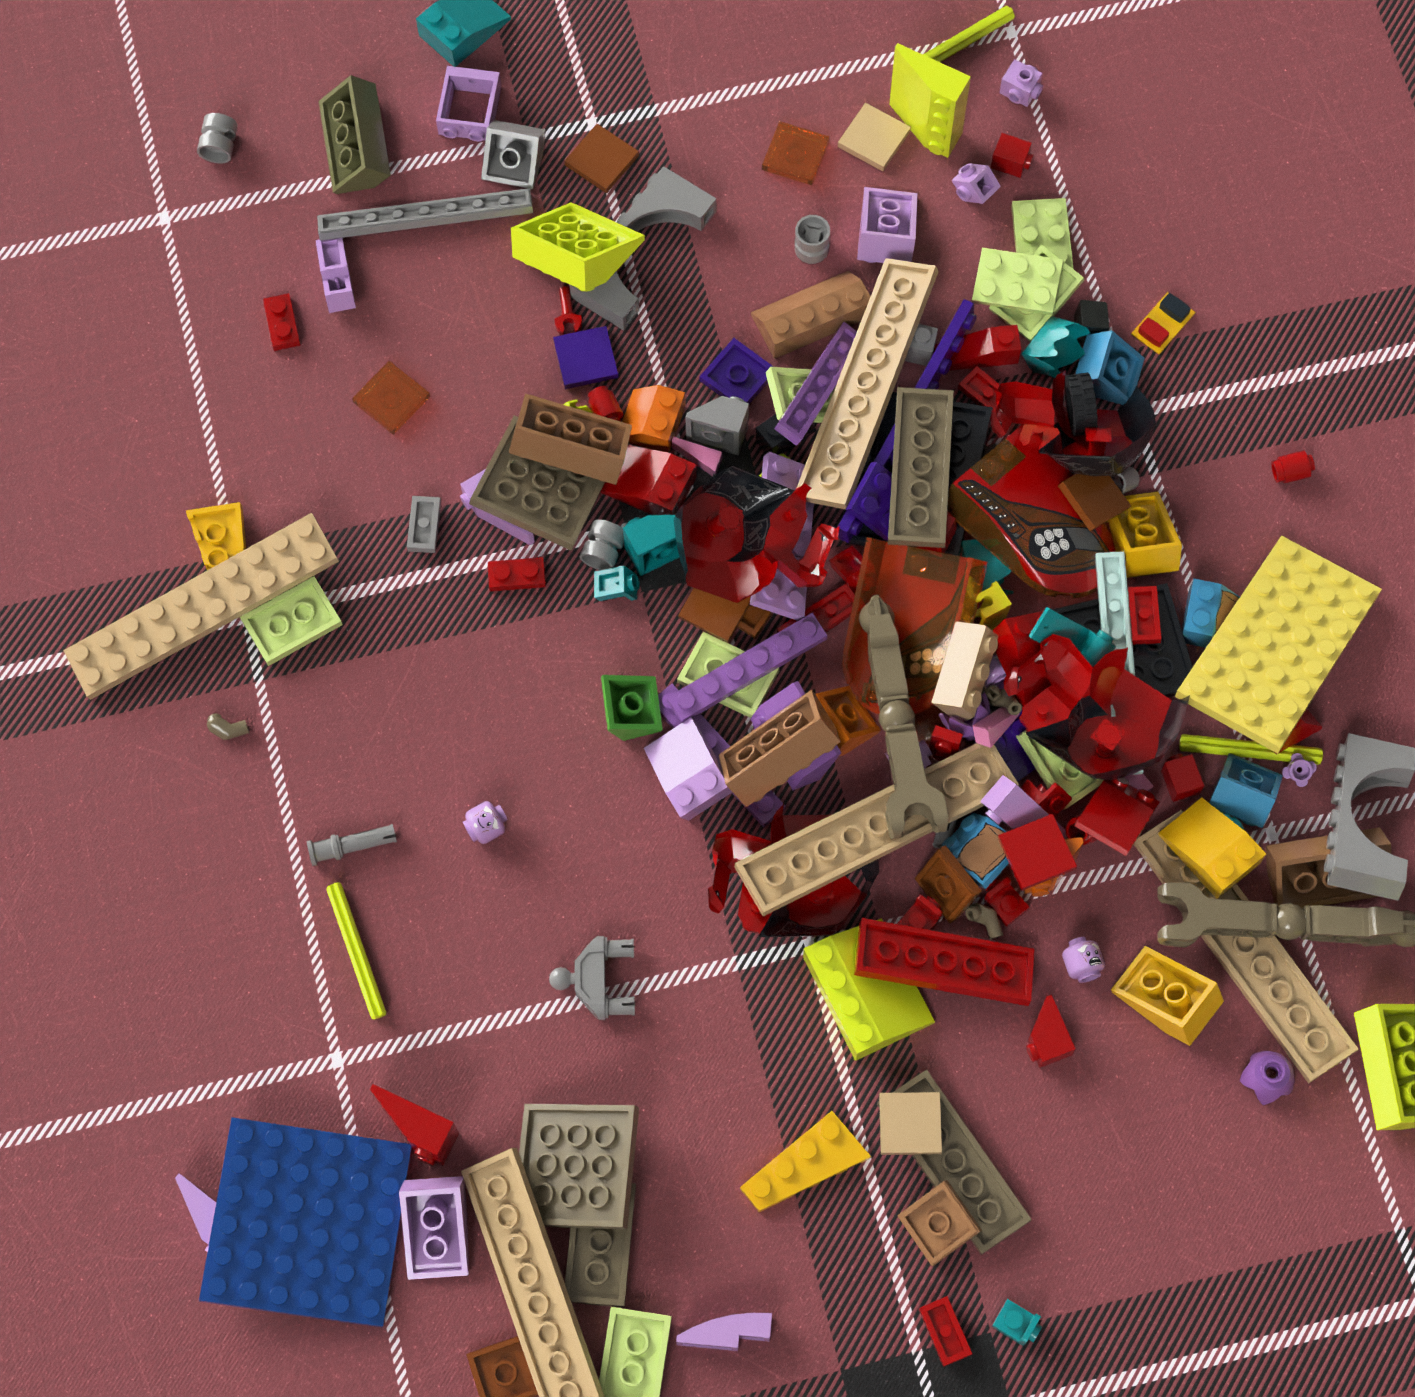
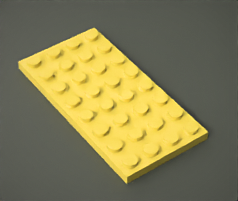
[1175,536,1382,754]

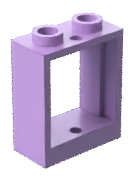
[436,66,501,142]

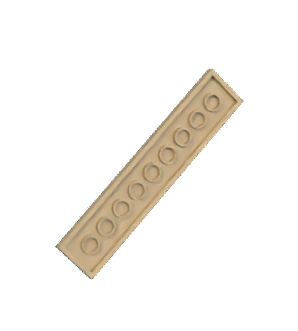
[796,258,938,509]
[63,513,339,700]
[734,743,1019,916]
[1134,810,1358,1084]
[461,1148,605,1397]

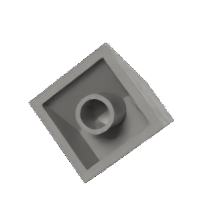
[481,120,546,189]
[685,396,749,456]

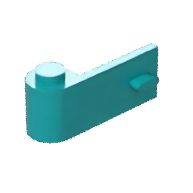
[1029,607,1116,667]

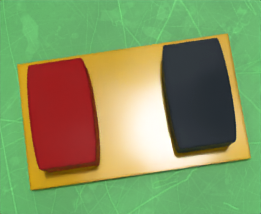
[1131,292,1196,355]

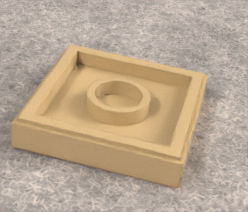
[838,103,911,171]
[879,1092,942,1155]

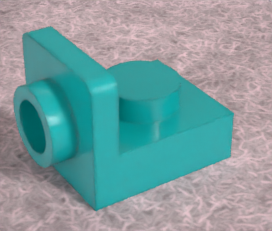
[594,565,640,601]
[991,1299,1042,1346]

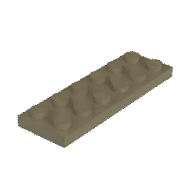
[888,387,954,548]
[877,1070,1032,1255]

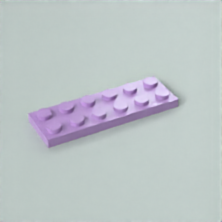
[750,452,814,621]

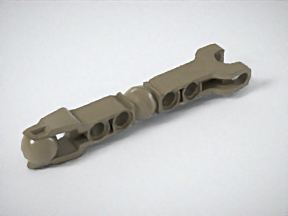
[859,595,948,839]
[1157,882,1415,948]

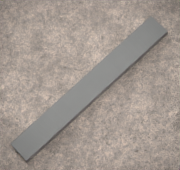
[317,188,533,241]

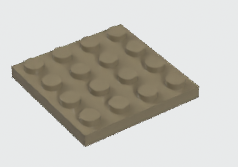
[469,415,605,551]
[519,1104,639,1229]

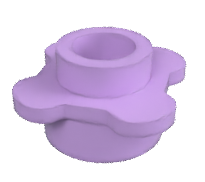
[1282,753,1317,787]

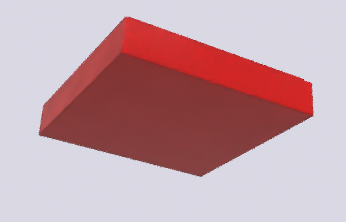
[998,814,1077,891]

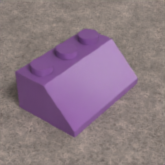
[750,681,841,790]

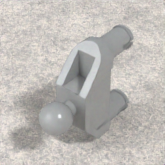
[549,936,635,1020]

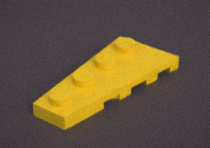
[186,502,246,570]
[740,1111,871,1212]

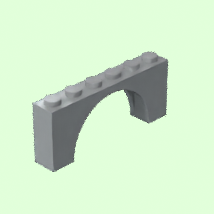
[569,166,716,331]
[1324,733,1415,901]

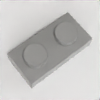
[407,496,441,553]

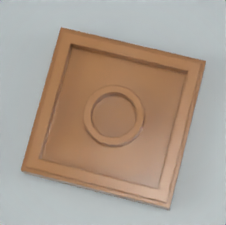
[897,1180,982,1266]

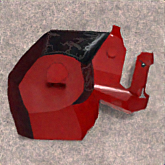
[991,370,1156,476]
[673,466,840,603]
[1004,634,1190,780]
[708,803,879,937]

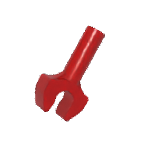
[554,287,582,335]

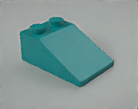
[416,0,511,67]
[623,515,679,576]

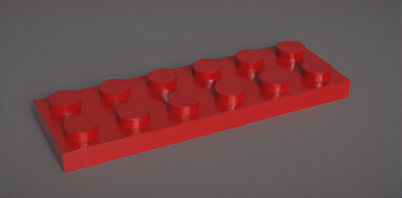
[854,918,1035,1006]

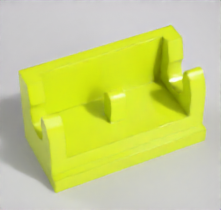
[974,581,1012,630]

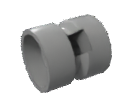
[197,113,238,164]
[795,215,830,264]
[579,520,624,570]

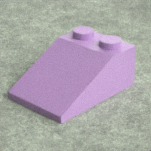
[857,187,917,263]
[644,717,732,821]
[399,1176,469,1280]

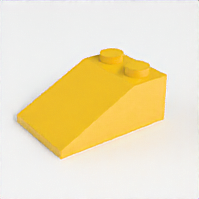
[1108,492,1182,578]
[1158,797,1266,899]
[1111,946,1224,1046]

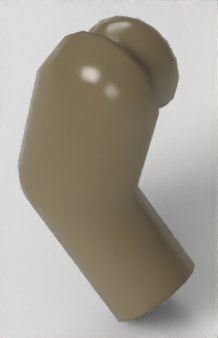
[985,685,1022,715]
[207,713,249,740]
[965,903,1004,940]

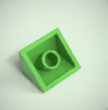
[601,675,663,741]

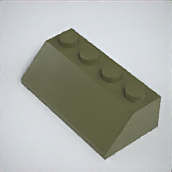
[319,75,391,194]

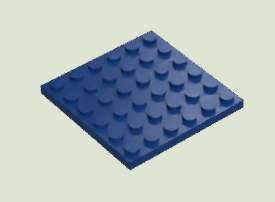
[199,1117,411,1328]

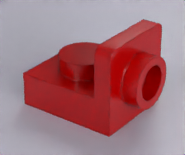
[829,546,875,595]
[1020,780,1072,818]
[984,877,1029,928]
[897,894,943,930]

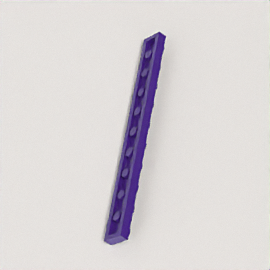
[838,299,977,543]

